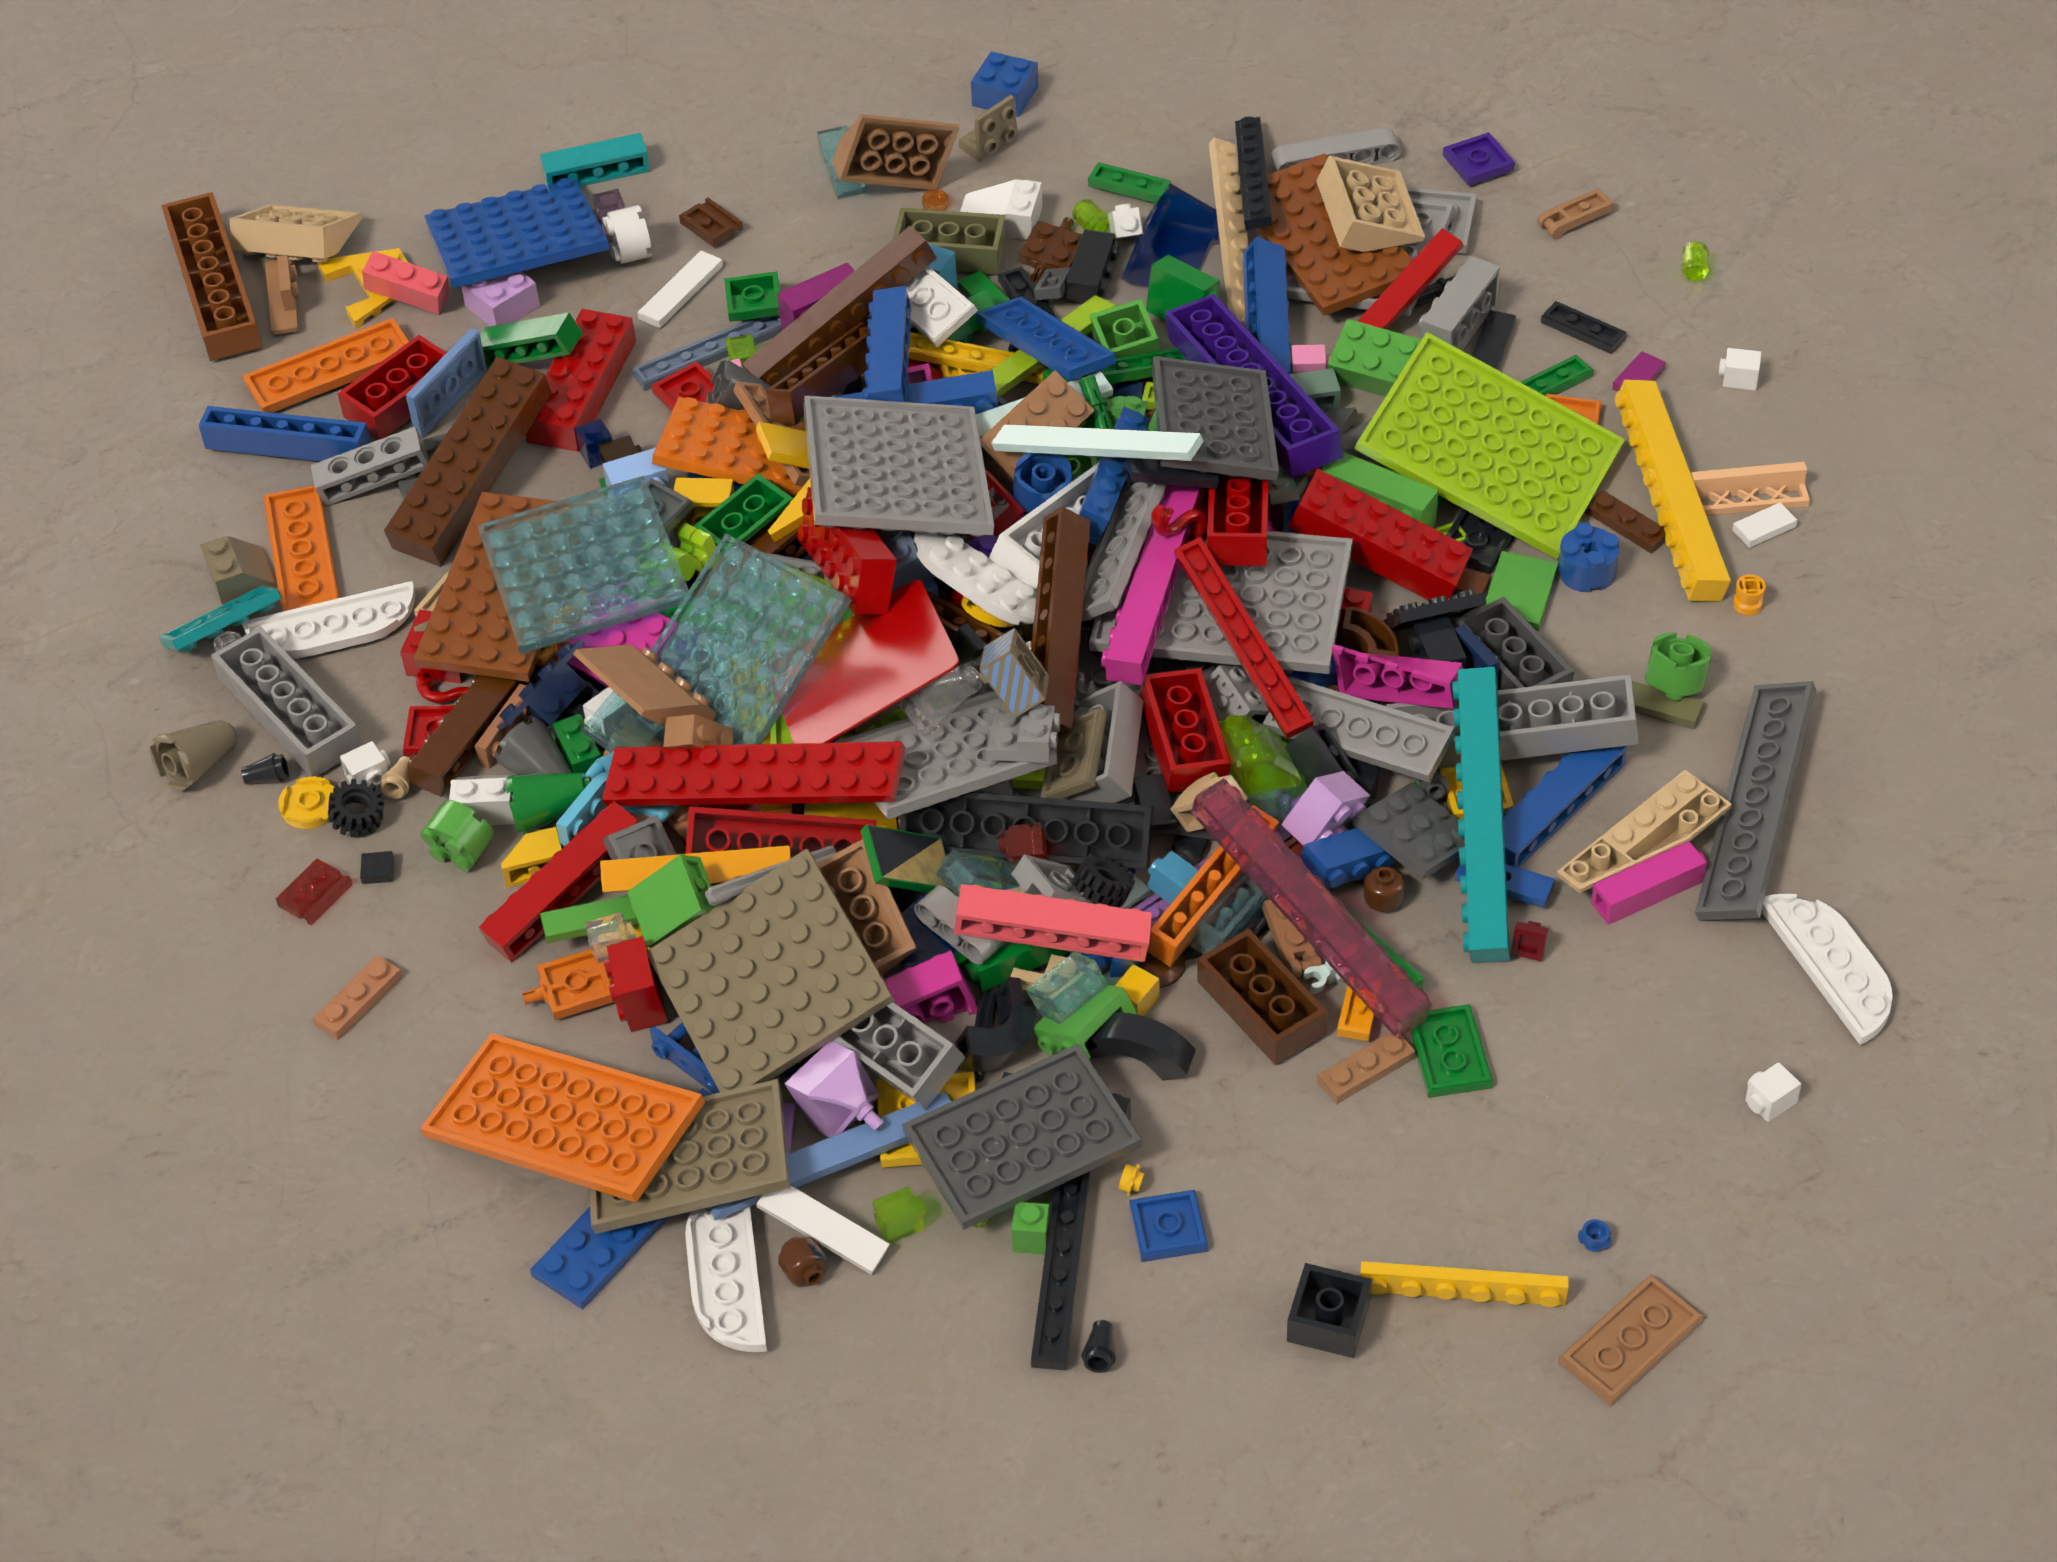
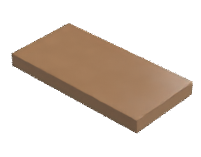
[1558,1274,1704,1406]

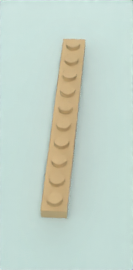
[1209,137,1248,328]

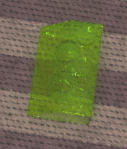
[1218,715,1302,797]

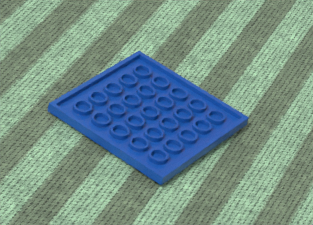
[424,178,609,288]

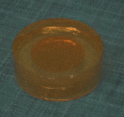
[922,189,949,211]

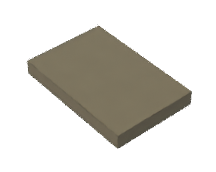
[1041,708,1107,799]

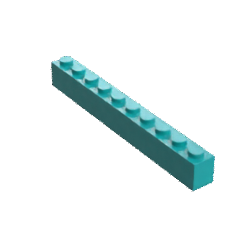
[1453,667,1510,963]

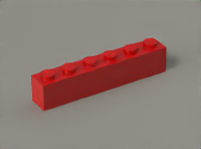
[479,801,639,963]

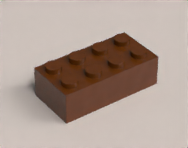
[1197,928,1328,1065]

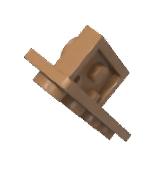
[265,255,300,335]

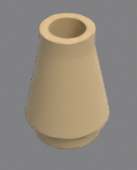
[380,756,410,799]

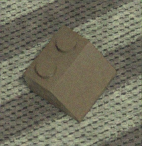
[200,536,278,605]

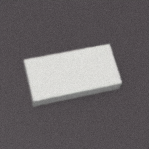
[1732,502,1798,548]

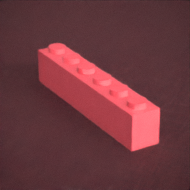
[953,884,1152,962]

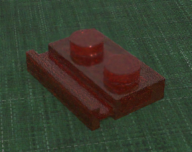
[276,858,352,925]

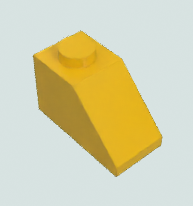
[501,827,562,888]

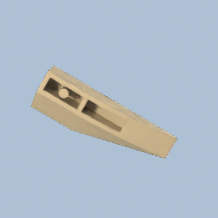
[1556,770,1732,893]

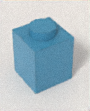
[1147,851,1199,904]

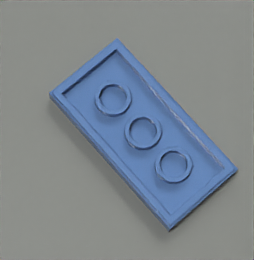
[406,328,487,438]

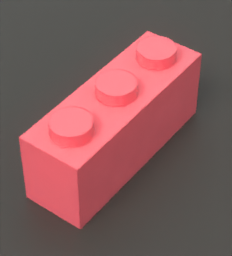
[362,251,449,315]

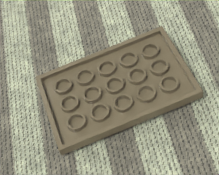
[590,1079,791,1234]

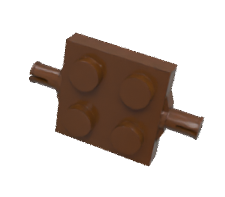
[1018,217,1082,283]

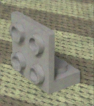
[1205,665,1269,735]

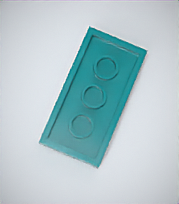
[159,585,281,653]

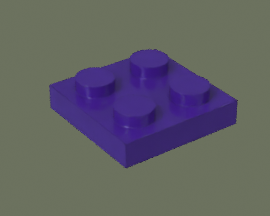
[1443,132,1515,186]

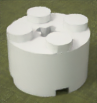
[602,205,652,264]

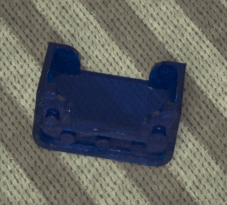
[1121,183,1219,288]

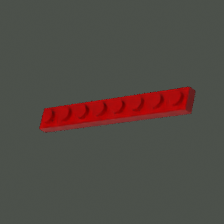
[1174,537,1314,739]

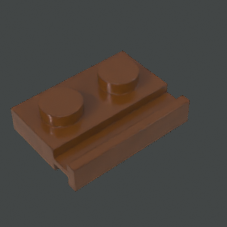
[679,198,743,248]

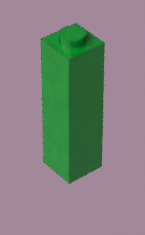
[963,941,1071,992]

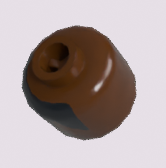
[1363,866,1405,912]
[778,1237,828,1287]

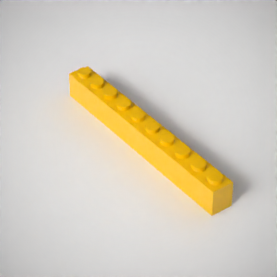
[1615,380,1731,601]

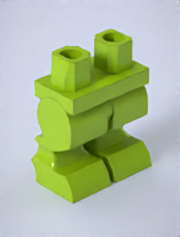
[632,522,722,593]

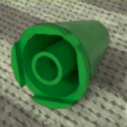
[506,773,592,835]

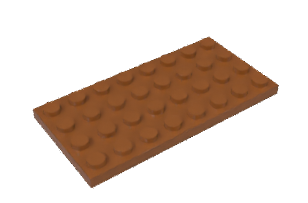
[1256,153,1412,316]
[413,492,594,682]

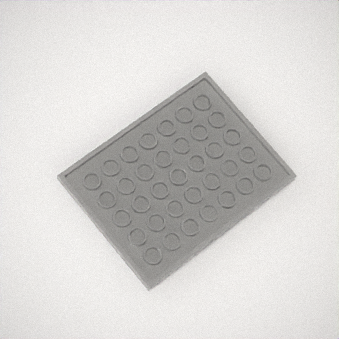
[803,396,994,537]
[1089,522,1353,674]

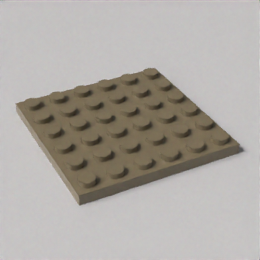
[647,849,895,1092]

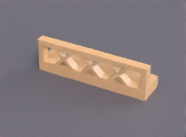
[1691,462,1810,516]

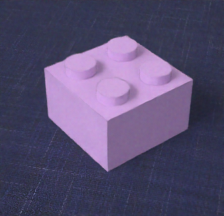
[461,272,540,326]
[1281,771,1370,846]

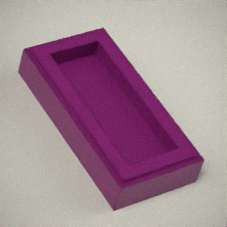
[1612,351,1666,391]

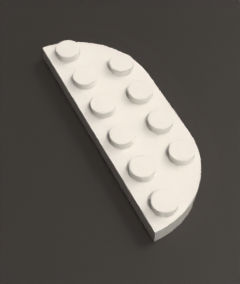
[913,531,1037,625]
[242,581,415,660]
[1761,894,1892,1045]
[685,1207,767,1352]

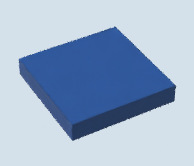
[1129,1190,1208,1262]

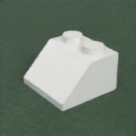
[449,774,516,825]

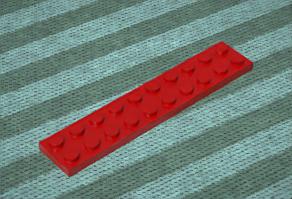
[602,741,906,806]

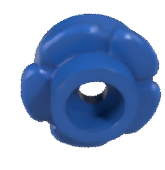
[1578,1219,1612,1252]

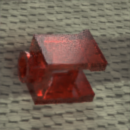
[999,822,1047,862]

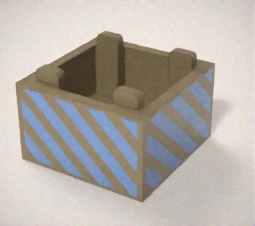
[979,628,1049,718]

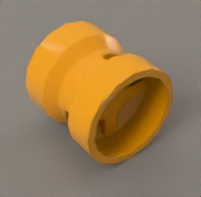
[1733,574,1766,616]

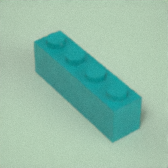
[540,133,650,187]

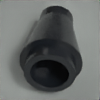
[241,753,289,785]
[1081,1320,1116,1373]

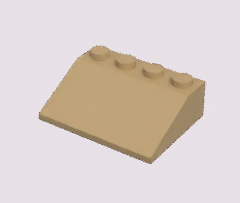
[1316,156,1425,252]
[229,204,362,262]

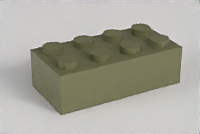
[892,208,1007,274]

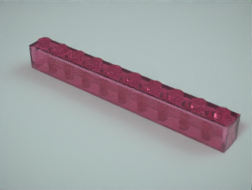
[1191,778,1432,1038]

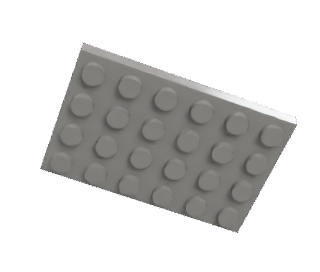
[834,691,1057,819]

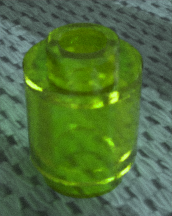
[1072,199,1109,232]
[1682,242,1709,282]

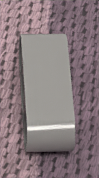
[914,885,1004,965]

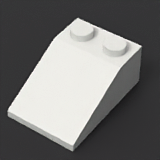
[960,179,1043,240]

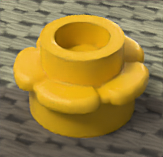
[1118,1164,1145,1196]

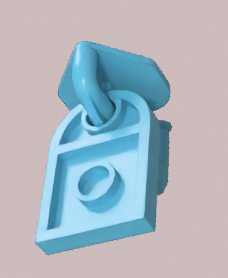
[556,752,679,849]

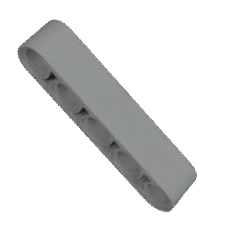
[1271,128,1401,171]

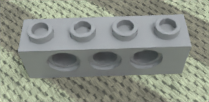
[311,427,429,506]

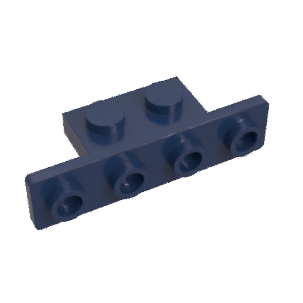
[496,640,588,731]

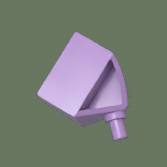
[785,1041,884,1138]

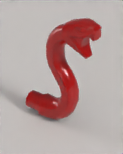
[1151,504,1207,541]
[416,671,470,704]

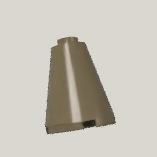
[150,720,237,791]

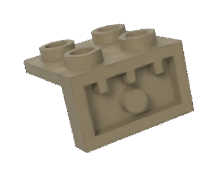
[959,95,1017,161]

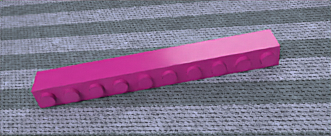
[1101,485,1207,685]

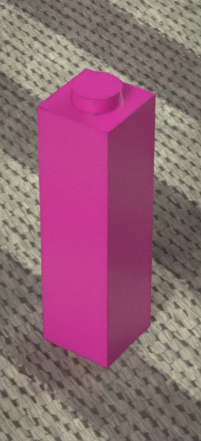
[1591,841,1707,925]

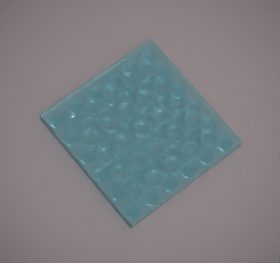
[477,475,692,654]
[651,533,852,745]

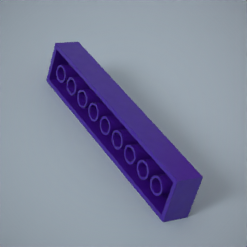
[1165,294,1343,478]

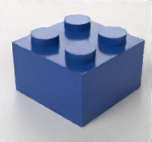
[971,52,1039,117]

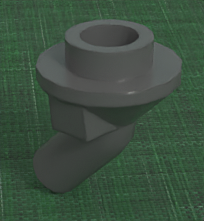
[1419,774,1450,801]

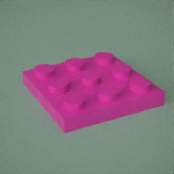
[558,587,680,687]

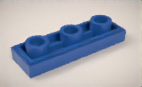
[1455,864,1555,908]

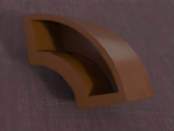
[1342,606,1399,656]

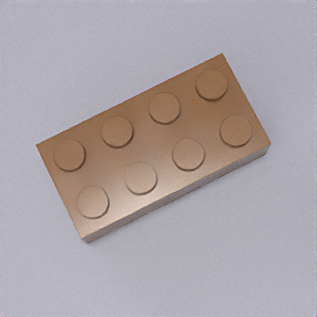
[980,370,1095,493]

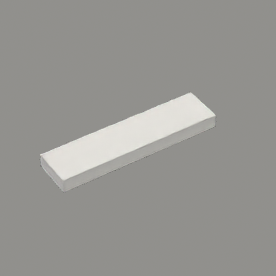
[637,251,723,328]
[757,1185,890,1275]

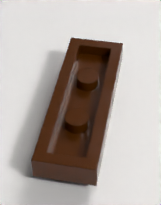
[1584,490,1666,554]

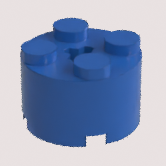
[1013,453,1072,514]
[1558,523,1619,592]

